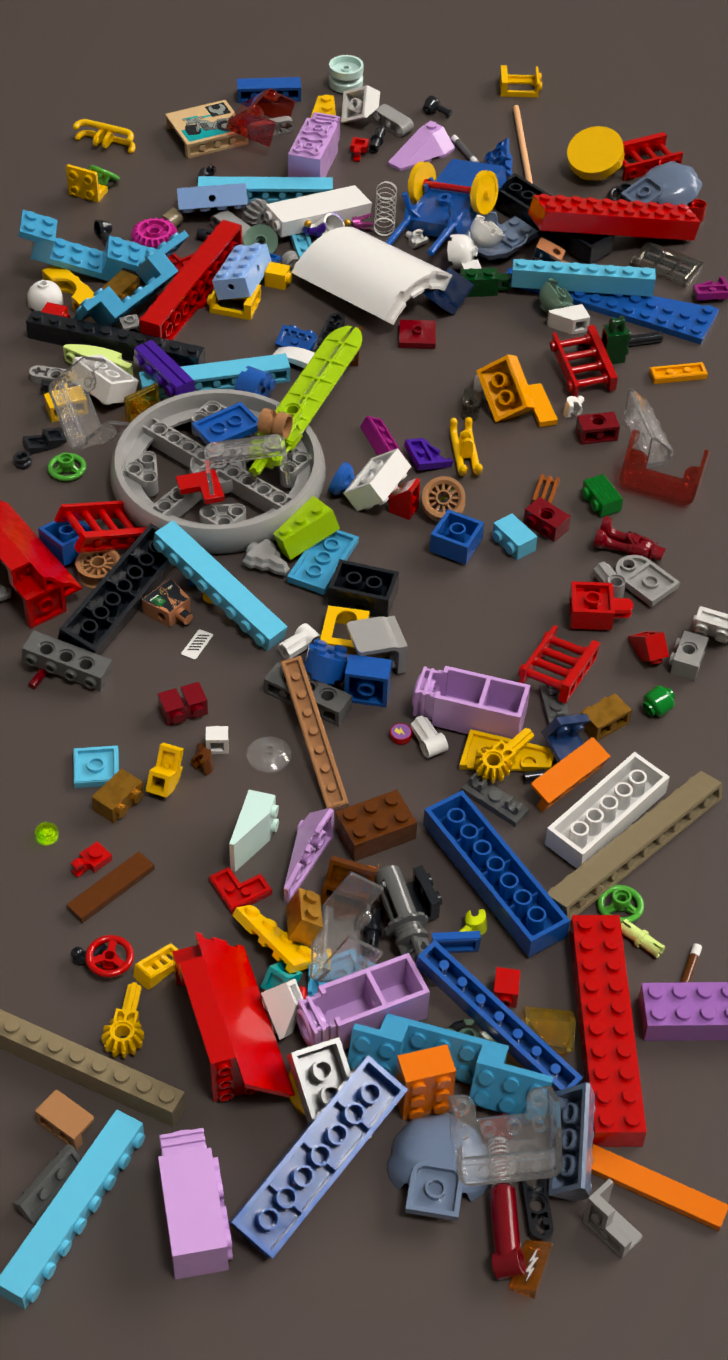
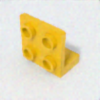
[66,164,108,203]

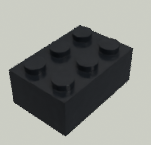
[328,559,399,617]

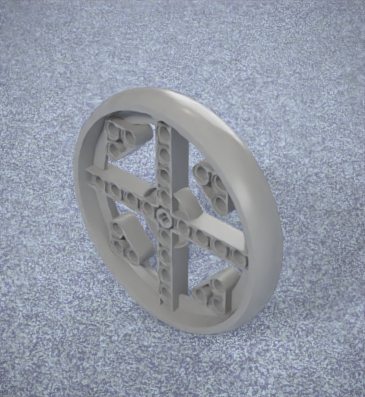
[110,389,326,554]

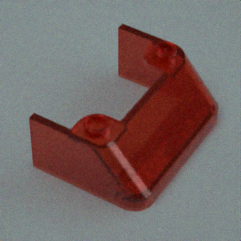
[226,89,296,147]
[619,429,712,505]

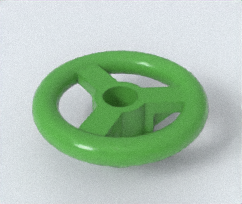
[88,165,120,186]
[47,452,87,481]
[597,885,644,924]

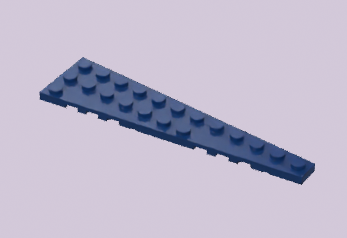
[506,267,719,345]

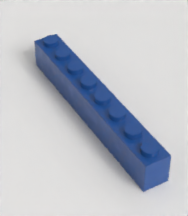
[416,940,583,1095]

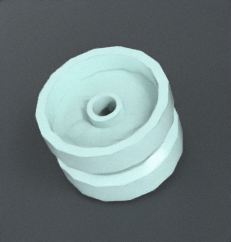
[329,55,364,93]

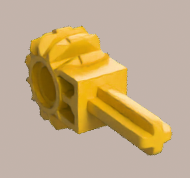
[474,728,534,784]
[101,982,144,1059]

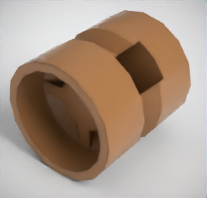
[257,408,293,439]

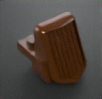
[320,855,377,923]

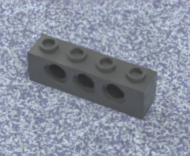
[22,630,112,691]
[264,662,352,727]

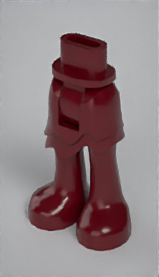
[593,516,666,561]

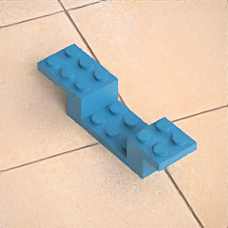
[18,210,157,281]
[73,230,189,327]
[347,1013,554,1124]

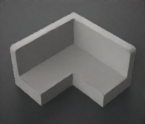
[582,1179,643,1259]

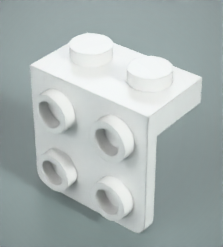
[692,606,728,643]

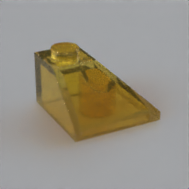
[124,383,160,426]
[524,1006,576,1055]

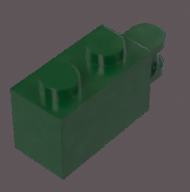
[461,268,511,297]
[601,316,631,364]

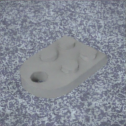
[615,555,680,607]

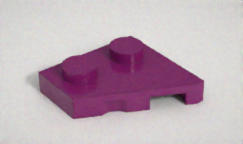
[693,276,728,301]

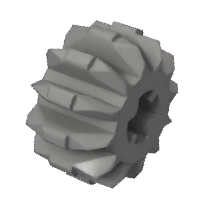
[243,198,268,227]

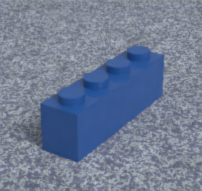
[237,77,301,103]

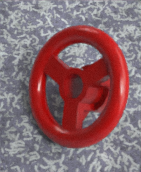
[85,935,134,978]

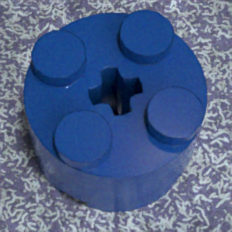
[234,366,276,398]
[304,639,349,684]

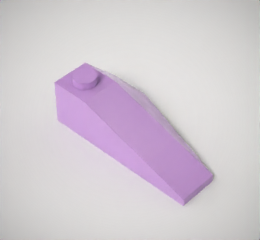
[388,121,455,171]
[284,808,334,903]

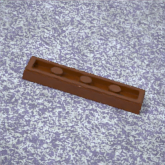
[66,851,155,923]

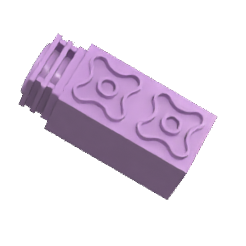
[288,112,340,177]
[412,666,530,739]
[296,953,430,1050]
[158,1128,233,1280]

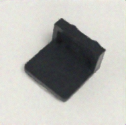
[379,865,442,921]

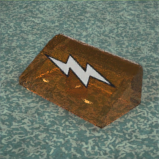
[509,1240,553,1299]

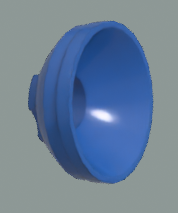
[328,461,356,496]

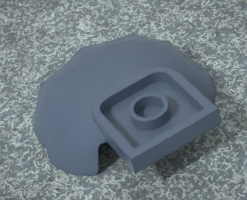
[621,161,702,205]
[464,212,538,261]
[387,1113,490,1221]

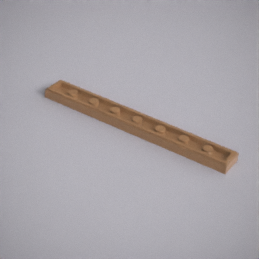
[280,656,349,811]

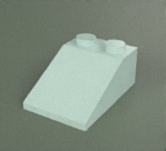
[229,790,279,872]

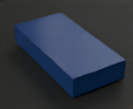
[431,931,481,953]

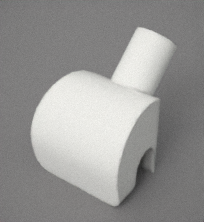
[405,229,429,249]
[563,396,584,418]

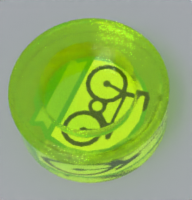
[35,822,59,845]

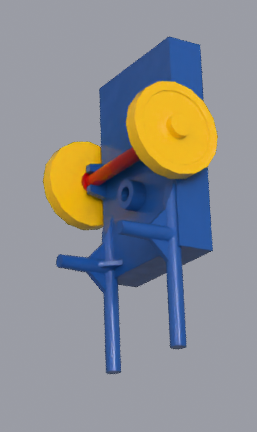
[385,159,507,256]

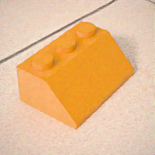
[476,355,537,422]

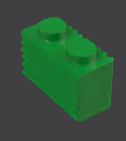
[581,473,623,517]

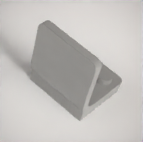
[347,616,408,674]

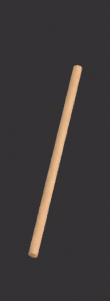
[513,105,533,184]

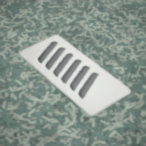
[181,629,213,659]

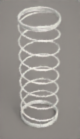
[374,181,397,236]

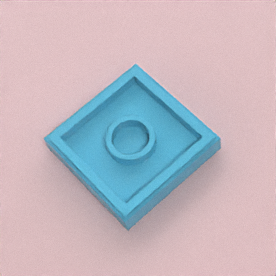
[73,745,119,788]

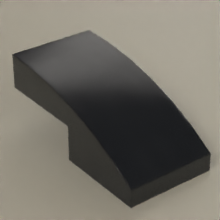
[22,428,67,454]

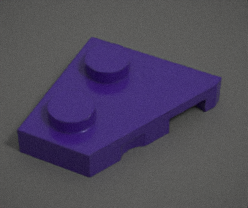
[404,438,453,470]

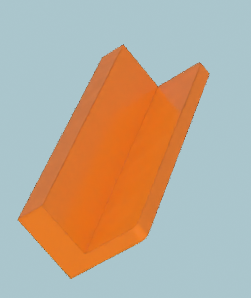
[530,737,611,813]

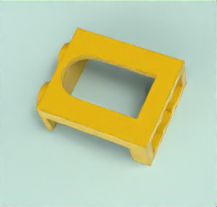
[500,65,542,98]
[207,284,261,320]
[320,605,370,655]

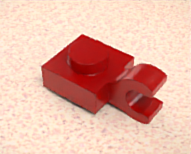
[350,137,369,162]
[71,841,112,878]

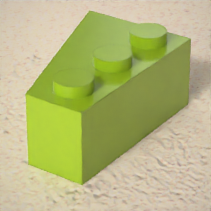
[273,495,340,560]

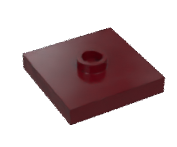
[399,319,436,349]

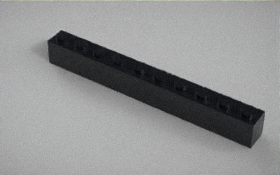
[26,310,206,367]

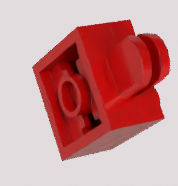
[569,581,634,630]

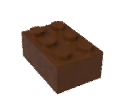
[335,789,417,862]

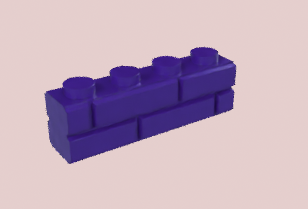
[133,340,195,397]

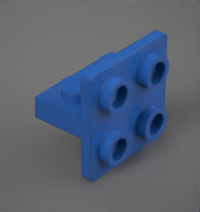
[484,138,512,178]

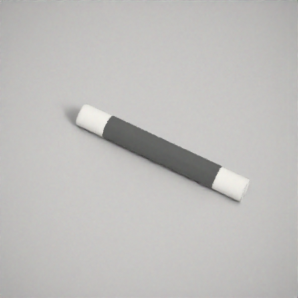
[451,135,479,162]

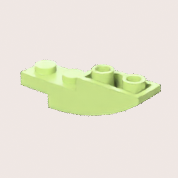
[63,344,134,377]

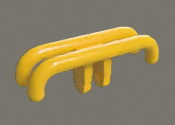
[73,119,136,154]
[450,417,483,477]

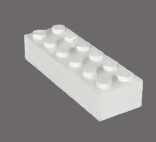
[545,752,670,869]

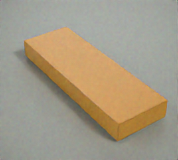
[649,362,708,384]
[528,383,558,427]

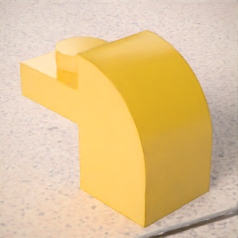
[146,742,184,797]

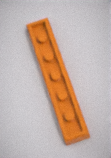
[591,1144,728,1231]

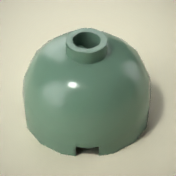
[539,278,574,313]

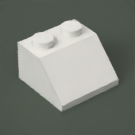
[341,85,380,124]

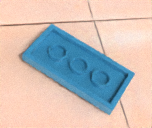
[287,530,359,595]

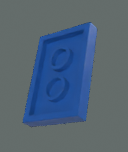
[192,402,258,451]

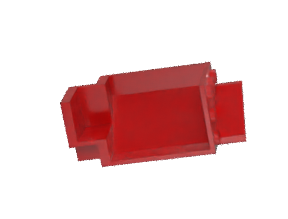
[0,500,83,629]
[172,932,295,1103]

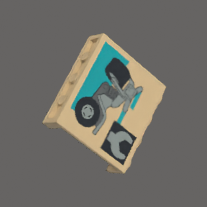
[165,100,248,159]

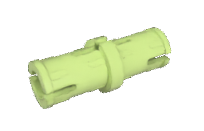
[621,919,665,959]

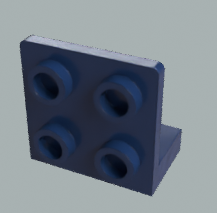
[423,267,474,315]
[541,714,590,763]

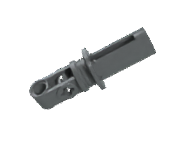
[375,865,436,987]

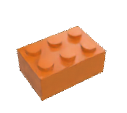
[396,1044,456,1120]

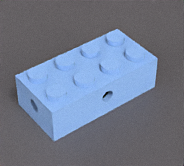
[177,183,248,213]
[212,243,272,300]

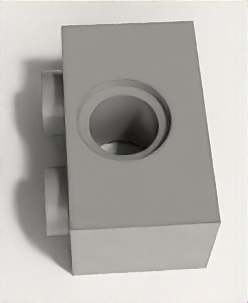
[669,630,709,681]

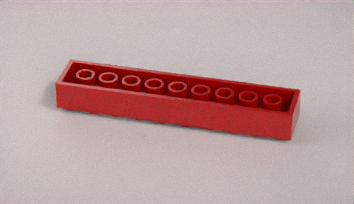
[528,194,701,241]
[139,220,242,340]
[569,915,647,1147]

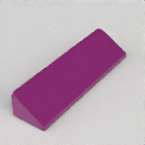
[360,416,411,470]

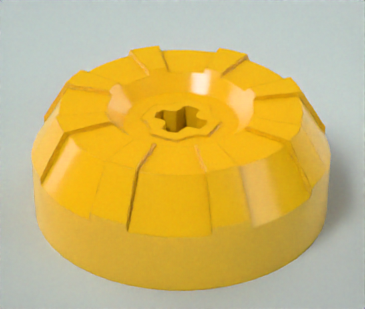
[567,126,625,181]

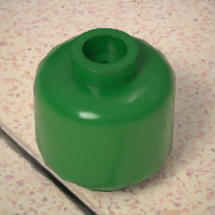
[642,685,675,717]

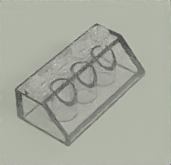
[624,388,673,468]

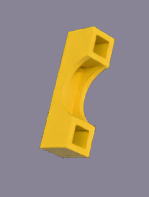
[42,265,94,318]

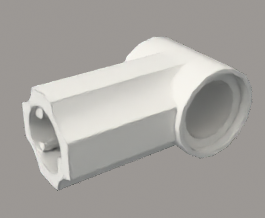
[278,623,321,660]
[410,716,448,758]

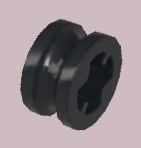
[13,451,32,469]

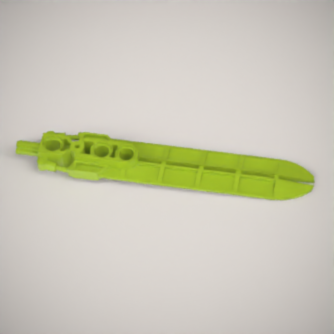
[248,325,362,477]

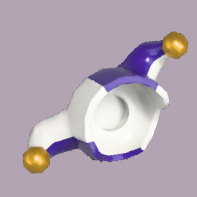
[302,213,351,239]

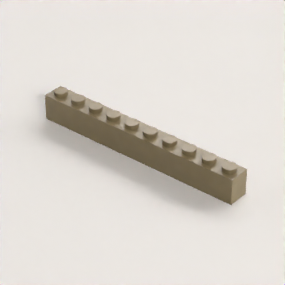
[547,771,722,921]
[0,1009,186,1128]

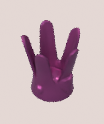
[350,213,374,231]

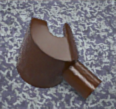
[191,743,214,775]

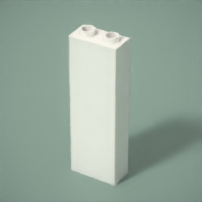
[264,185,372,237]

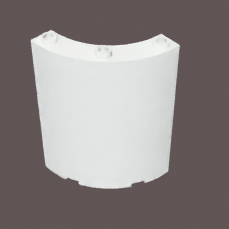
[291,227,452,325]

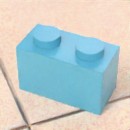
[492,513,537,560]

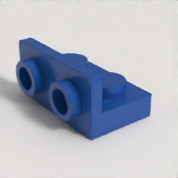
[275,324,318,351]

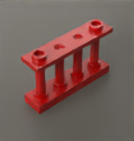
[622,132,683,181]
[549,325,618,397]
[54,501,147,553]
[518,625,600,704]

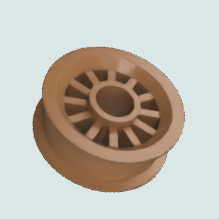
[422,476,466,522]
[75,550,120,589]

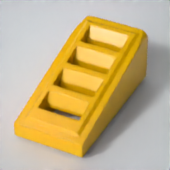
[133,943,178,990]

